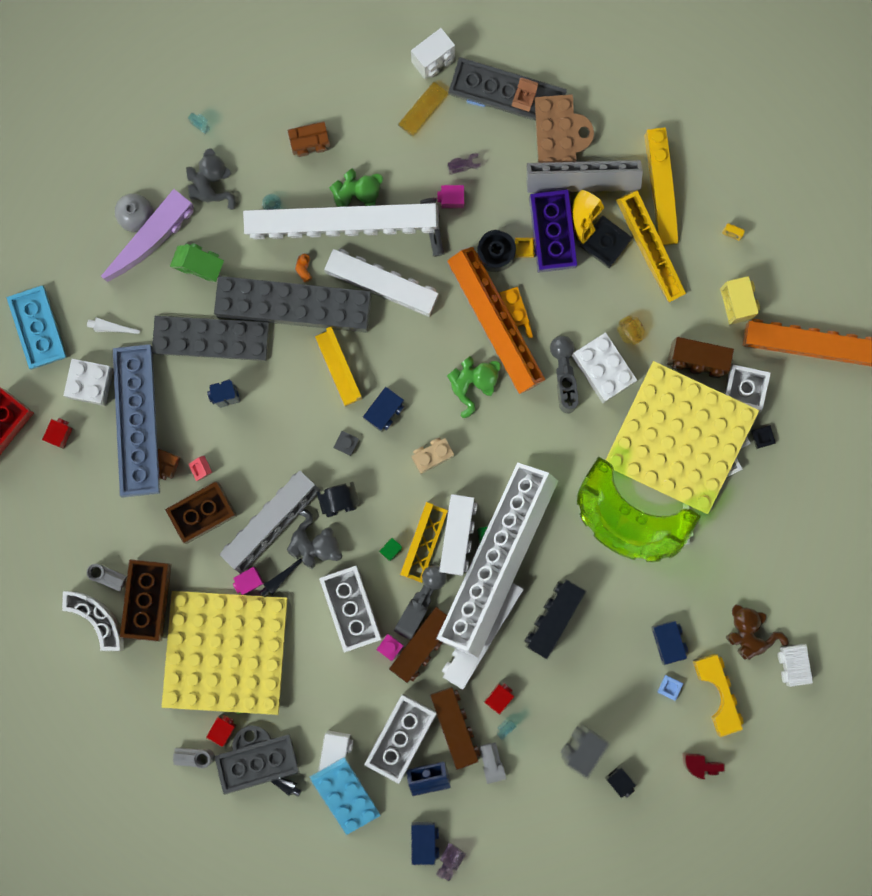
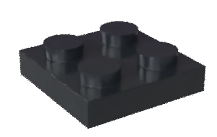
[579,215,633,269]

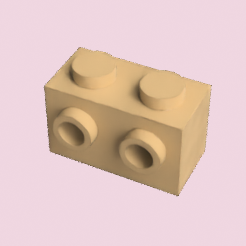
[411,437,454,475]

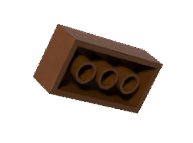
[120,559,172,641]

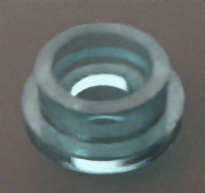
[262,194,281,210]

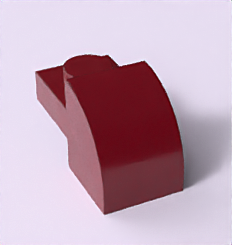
[682,753,725,780]

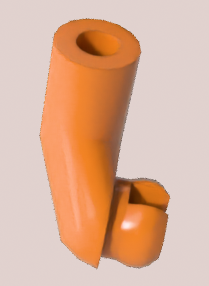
[295,253,312,283]

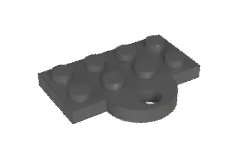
[214,726,300,795]

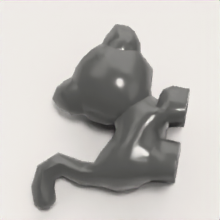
[186,148,236,210]
[287,509,342,570]

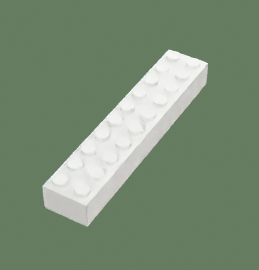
[243,203,439,240]
[437,463,558,658]

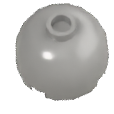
[115,194,153,232]

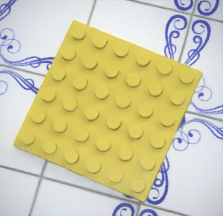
[603,361,759,514]
[161,591,288,715]

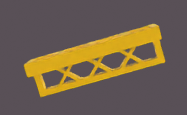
[315,327,362,406]
[400,502,448,583]

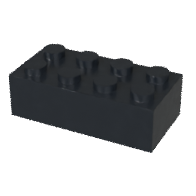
[524,579,586,659]

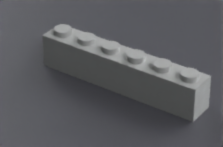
[526,160,643,193]
[219,471,321,574]

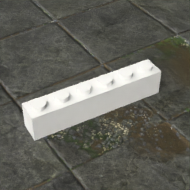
[324,249,438,317]
[442,583,523,690]

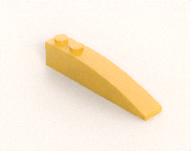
[644,127,678,245]
[616,190,686,302]

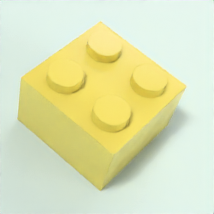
[720,276,760,325]

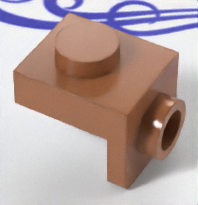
[512,78,538,112]

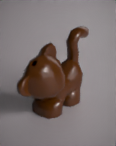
[726,604,789,660]

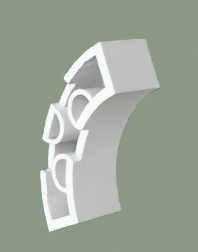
[62,591,124,651]

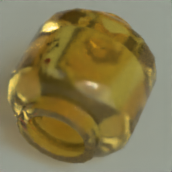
[617,315,645,345]

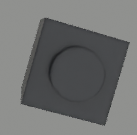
[605,765,637,798]

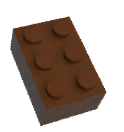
[667,337,734,378]
[165,481,237,544]

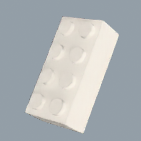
[439,494,477,576]
[319,566,382,652]
[364,694,436,784]

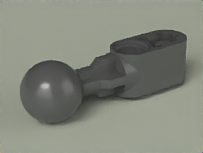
[550,336,579,414]
[394,565,447,640]

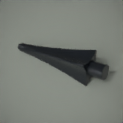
[260,558,302,597]
[271,778,302,797]

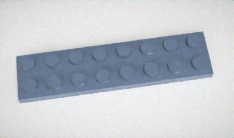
[113,344,160,498]

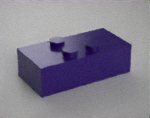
[529,190,577,273]

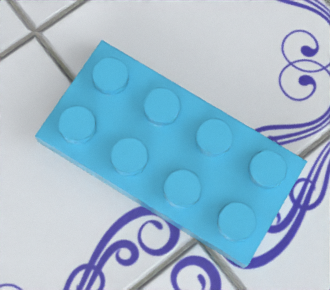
[6,285,67,370]
[310,757,381,835]

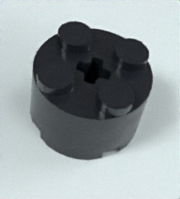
[477,230,516,272]
[316,482,360,517]

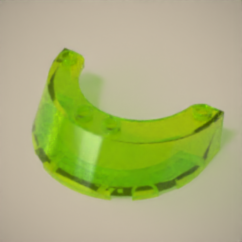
[577,456,701,562]

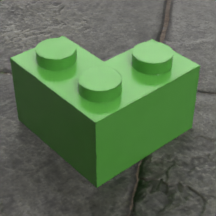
[170,243,224,282]

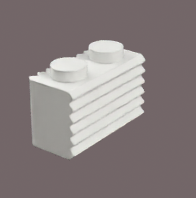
[778,644,813,687]

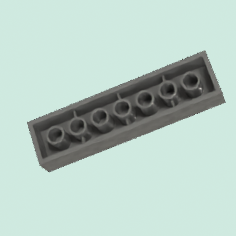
[214,276,371,333]

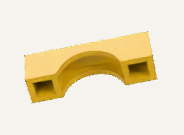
[693,654,744,737]

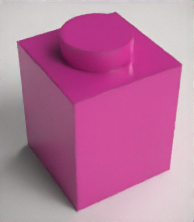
[437,185,464,208]
[233,567,264,595]
[376,633,403,661]

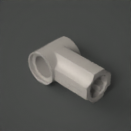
[87,564,127,591]
[479,742,506,784]
[173,748,214,769]

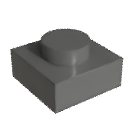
[333,431,359,456]

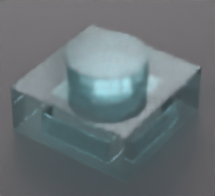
[188,112,210,134]
[496,720,516,740]

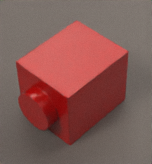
[42,418,73,449]
[484,683,514,715]
[206,715,237,747]

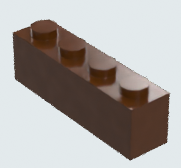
[389,607,447,683]
[430,687,481,770]

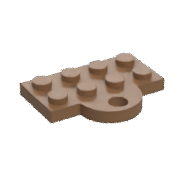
[534,94,594,163]

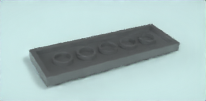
[448,57,567,121]
[152,316,269,361]

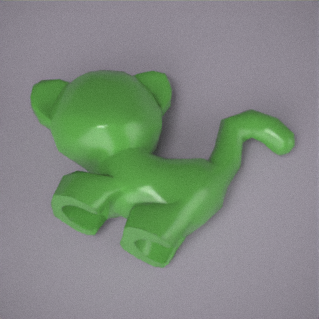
[329,168,383,207]
[447,356,501,419]

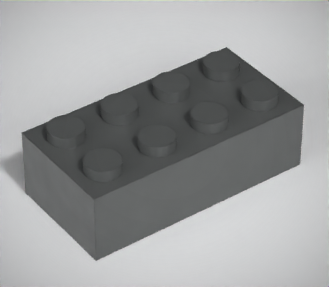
[561,724,609,778]

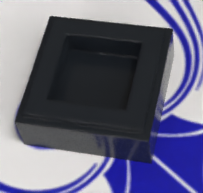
[751,425,776,449]

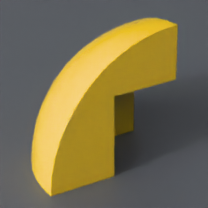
[571,190,604,244]

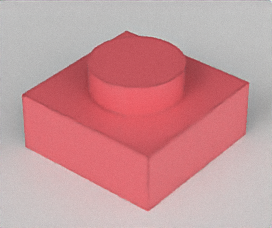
[188,456,212,481]

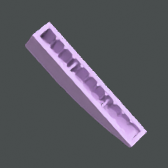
[101,189,194,282]

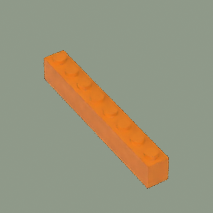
[447,247,546,394]
[743,319,872,367]

